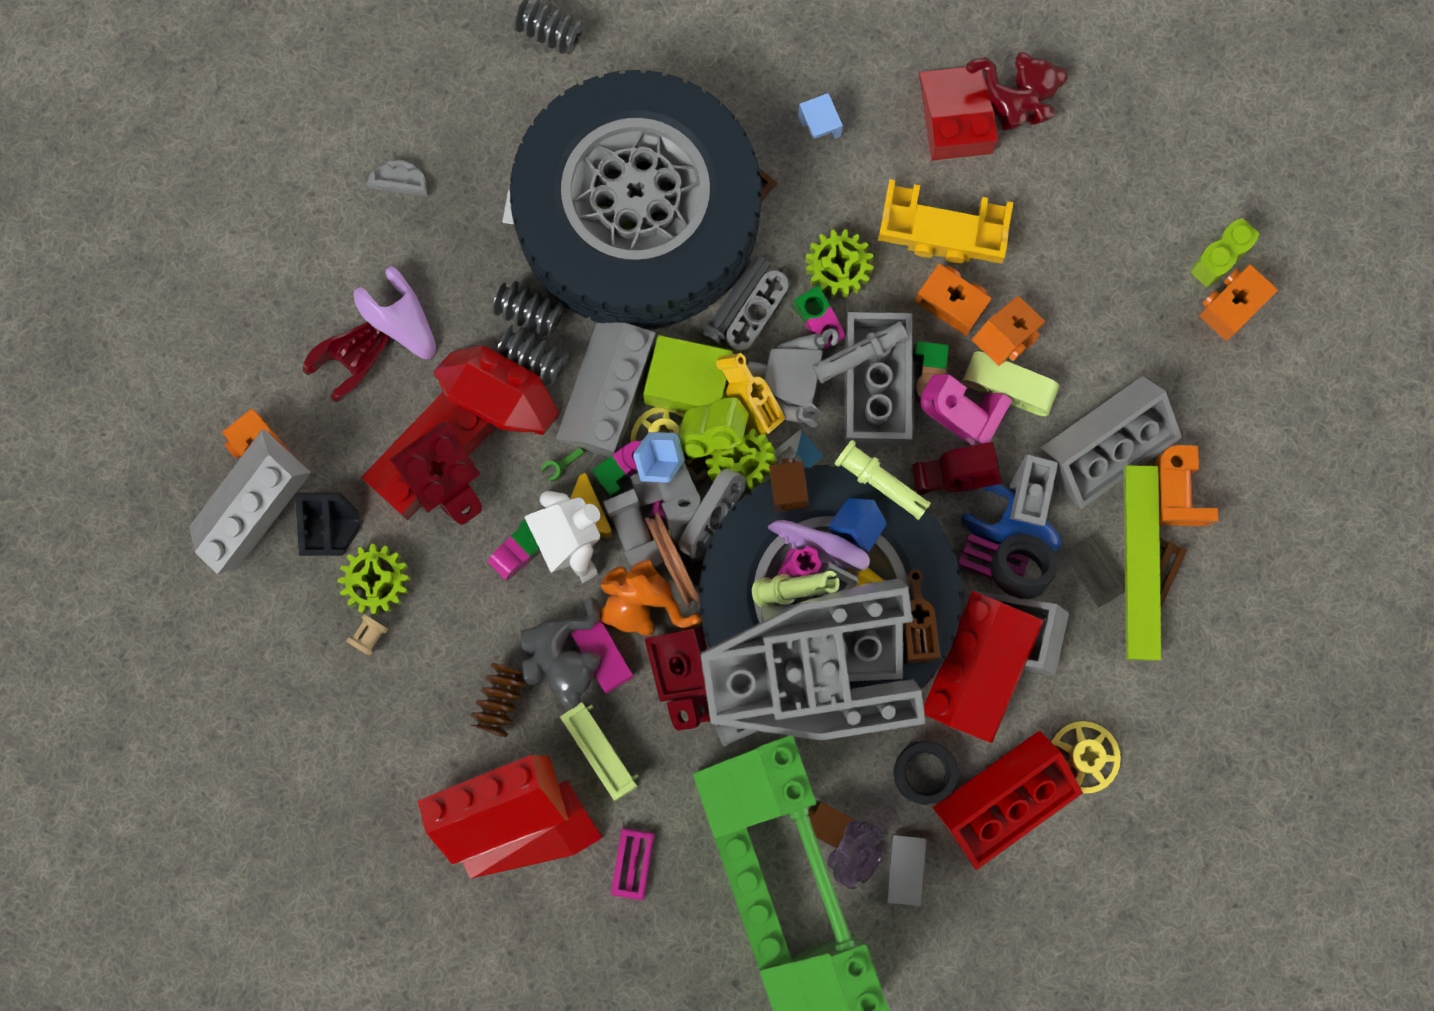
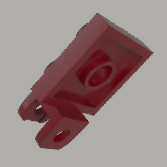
[390,421,482,525]
[644,626,710,731]

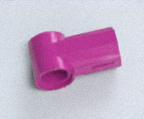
[778,546,822,578]

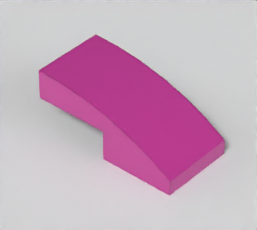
[571,620,634,694]

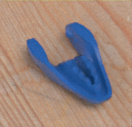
[961,484,1062,552]

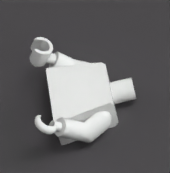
[525,490,600,584]

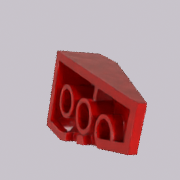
[462,780,603,879]

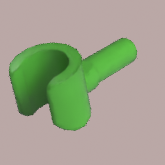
[541,447,584,481]

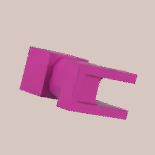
[921,375,1012,446]

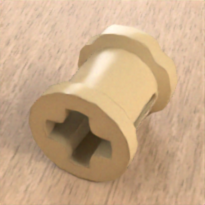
[346,614,389,657]

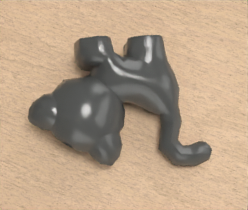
[521,598,601,709]

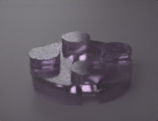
[827,820,885,889]

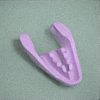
[354,266,436,359]
[768,520,870,571]

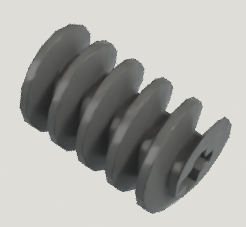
[513,0,584,55]
[491,281,564,338]
[496,325,569,385]

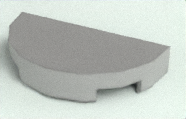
[366,160,429,197]

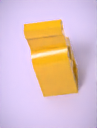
[716,353,786,435]

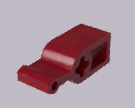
[912,441,1002,495]

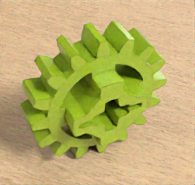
[805,229,874,299]
[706,428,777,497]
[338,544,411,616]

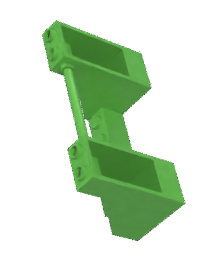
[693,735,889,1011]

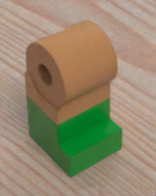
[913,341,949,404]

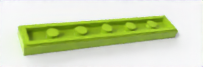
[1123,465,1161,661]

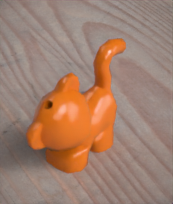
[600,559,702,636]

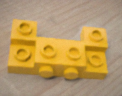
[878,179,1014,264]

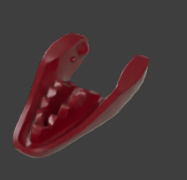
[303,322,390,402]

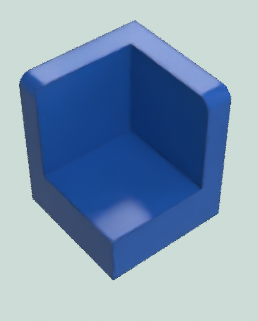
[828,498,887,553]

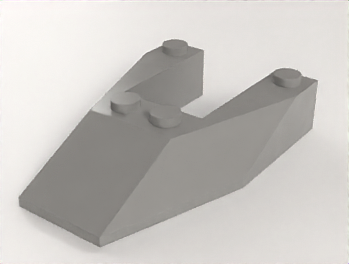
[701,578,925,741]

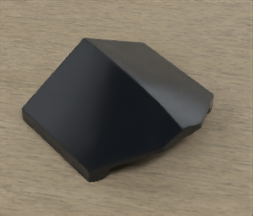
[295,492,360,556]

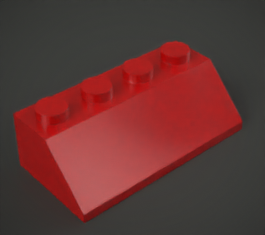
[361,392,496,520]
[923,590,1044,743]
[932,730,1083,871]
[417,755,569,865]

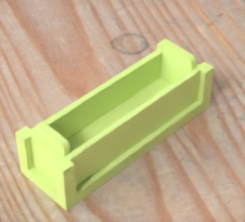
[560,702,639,801]

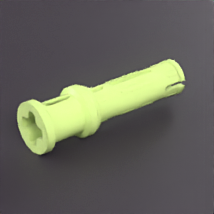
[834,440,931,520]
[752,571,840,607]

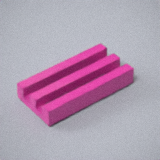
[958,534,1030,579]
[611,828,655,901]

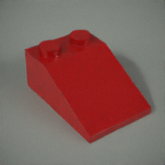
[919,67,998,161]

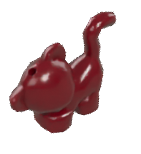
[966,52,1068,131]

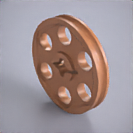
[645,512,700,608]

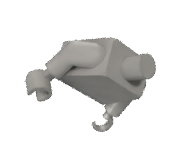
[748,329,839,428]

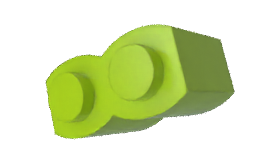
[1190,218,1259,287]
[678,398,749,458]

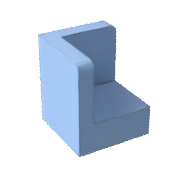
[798,93,843,139]
[634,432,685,482]

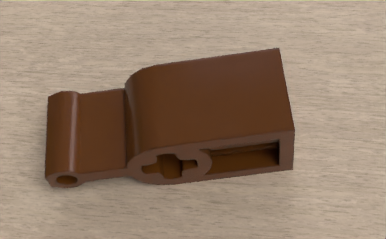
[903,569,940,664]

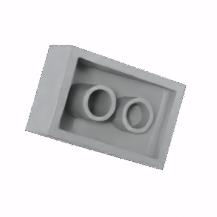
[959,589,1069,676]

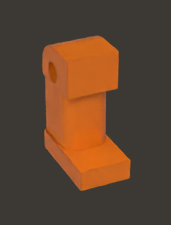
[1154,445,1219,526]

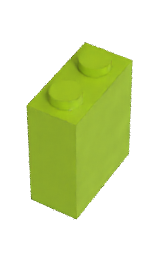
[643,335,733,413]

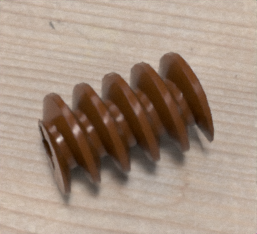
[471,662,528,737]

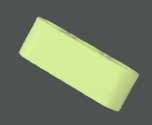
[962,351,1060,417]

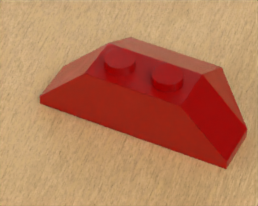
[434,345,560,435]

